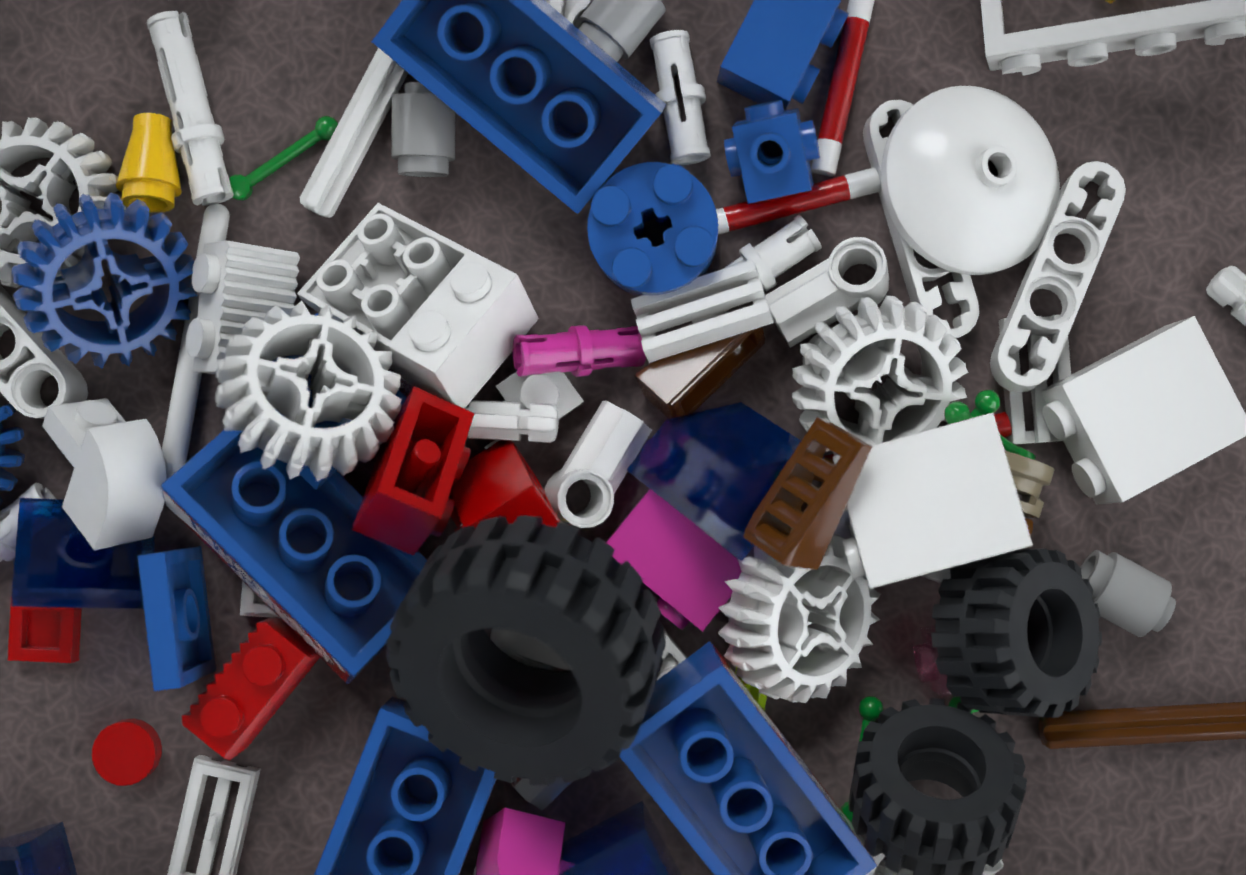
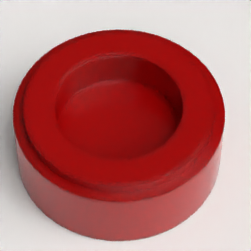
[92,718,162,786]

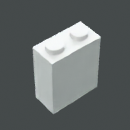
[1040,316,1246,504]
[833,413,1033,588]

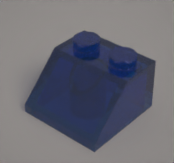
[626,402,824,562]

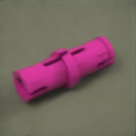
[512,325,646,377]

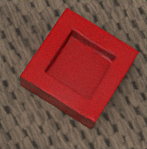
[7,595,82,663]

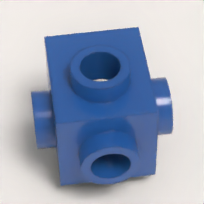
[724,100,820,204]

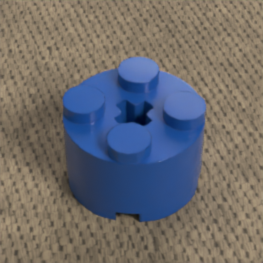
[587,162,718,297]

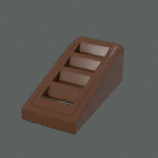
[635,327,765,426]
[743,417,872,570]

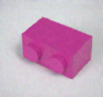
[605,488,742,632]

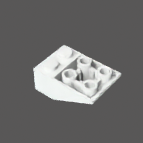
[297,203,539,409]

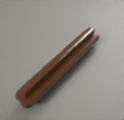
[1038,702,1246,749]

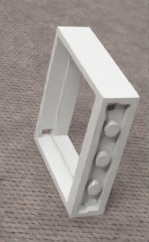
[981,0,1246,76]

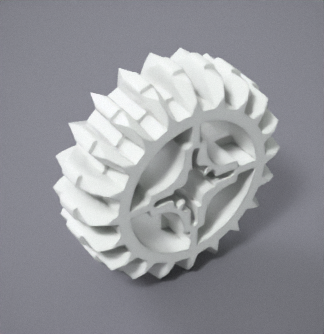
[0,117,126,288]
[792,295,968,456]
[215,301,402,482]
[718,529,881,703]

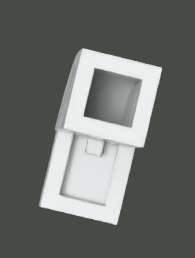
[42,398,167,550]

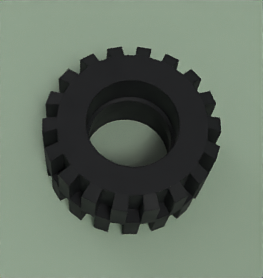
[931,548,1102,718]
[849,698,1027,875]

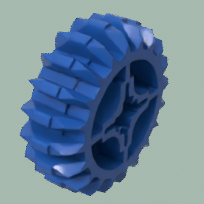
[11,192,197,369]

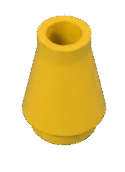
[116,113,182,213]

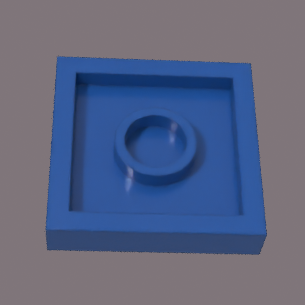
[138,546,216,691]

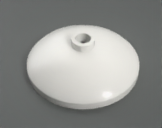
[881,86,1060,275]

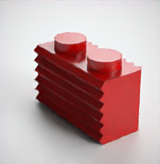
[181,617,320,761]

